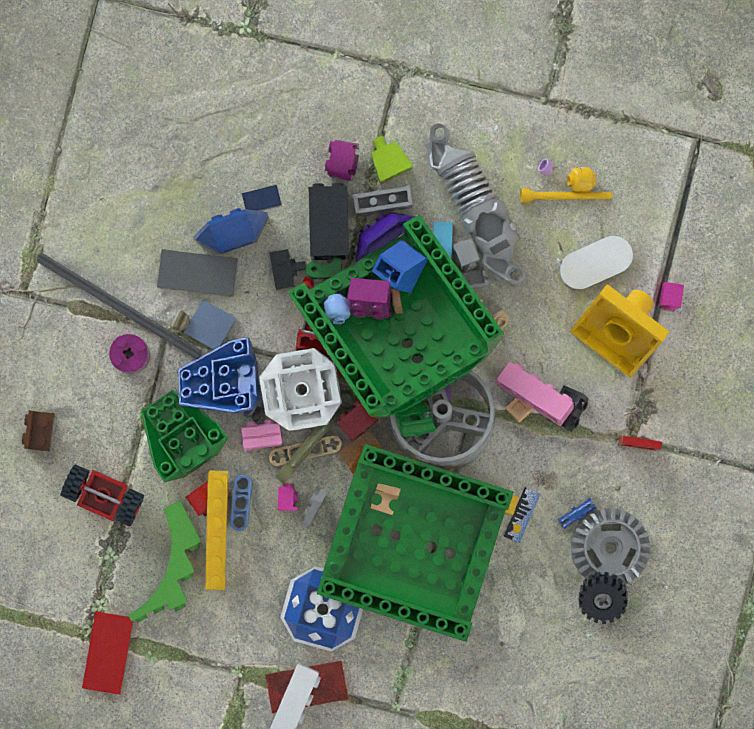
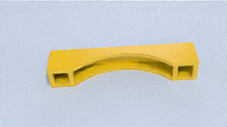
[205,470,229,590]

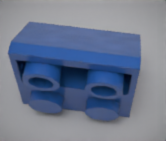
[372,240,428,293]

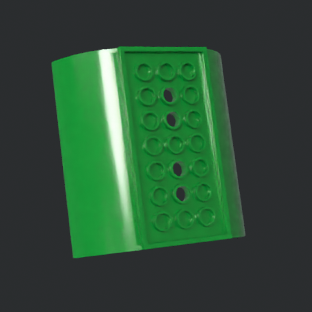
[287,214,504,417]
[317,444,514,642]

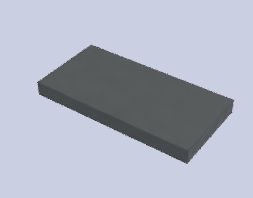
[157,249,238,297]

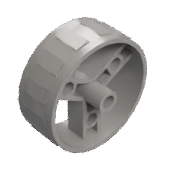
[390,371,495,471]

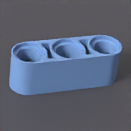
[230,475,252,531]

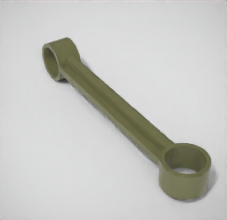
[275,390,356,484]

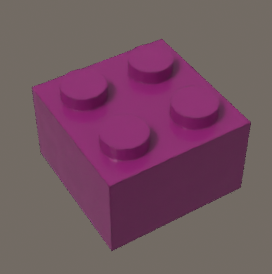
[348,278,392,319]

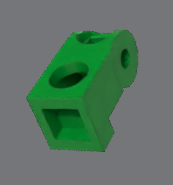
[306,258,342,279]

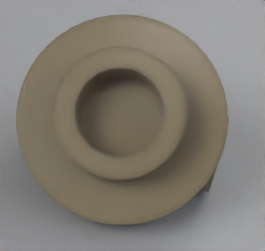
[170,309,190,332]

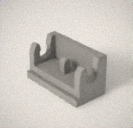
[461,268,489,290]

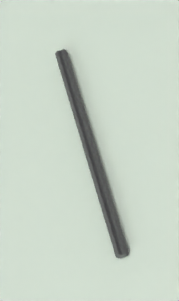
[37,253,202,359]

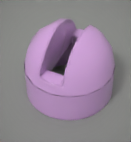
[538,158,555,175]

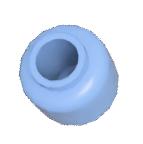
[324,294,350,324]

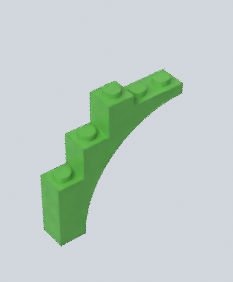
[128,501,201,623]

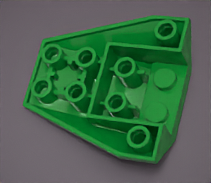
[141,389,229,483]

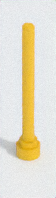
[520,188,612,203]

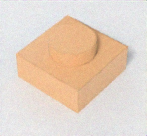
[505,398,533,423]

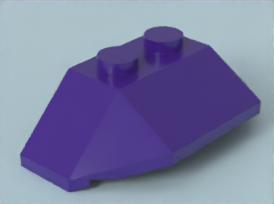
[355,212,416,263]

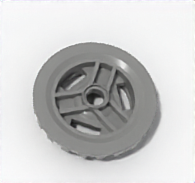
[571,508,650,585]

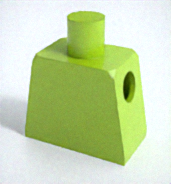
[371,136,413,185]

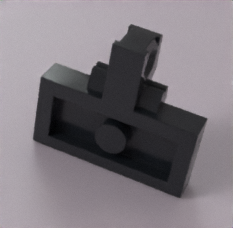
[269,249,306,290]

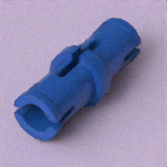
[558,498,597,529]

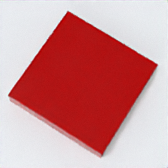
[618,436,662,451]

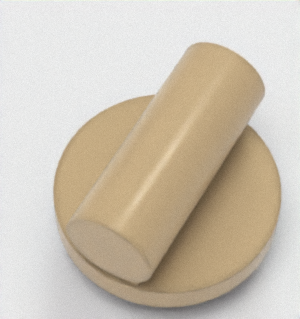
[492,309,509,328]

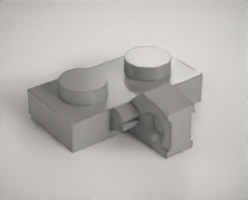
[302,488,328,528]

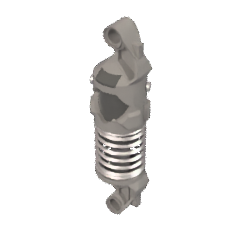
[425,123,526,284]

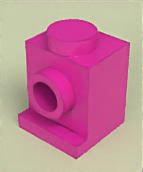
[278,483,298,511]

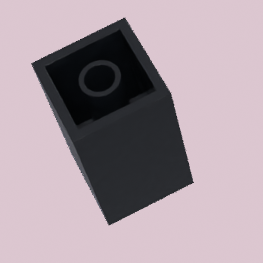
[308,183,349,261]

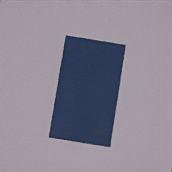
[242,185,282,211]

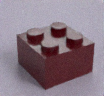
[337,400,382,442]

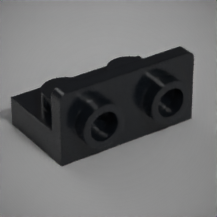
[547,385,589,432]

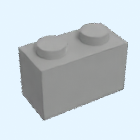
[452,238,480,272]

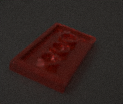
[265,660,349,713]

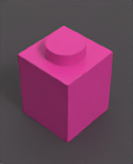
[659,282,684,312]

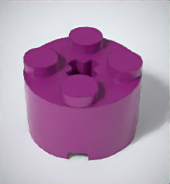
[325,140,359,181]
[109,334,150,374]

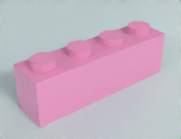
[496,361,574,427]

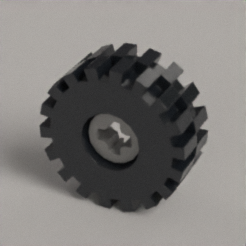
[578,572,628,624]

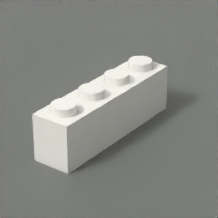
[270,663,321,729]

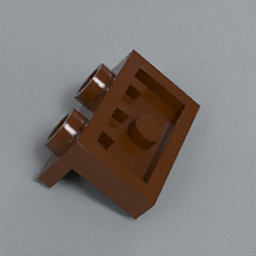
[22,410,55,452]

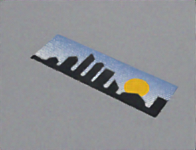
[504,487,540,543]

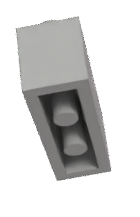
[353,186,413,217]

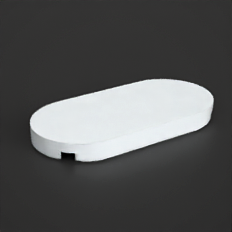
[560,236,633,290]

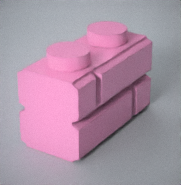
[241,419,283,451]

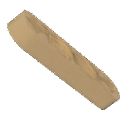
[269,436,342,466]

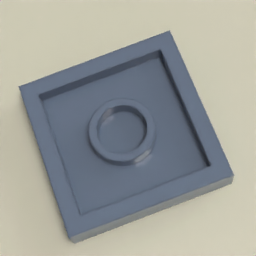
[184,300,236,350]

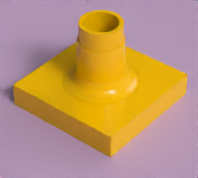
[569,284,670,378]

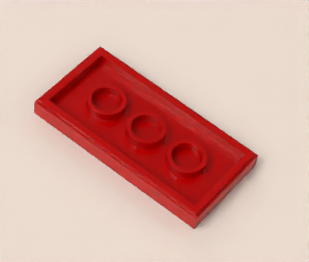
[82,611,133,695]

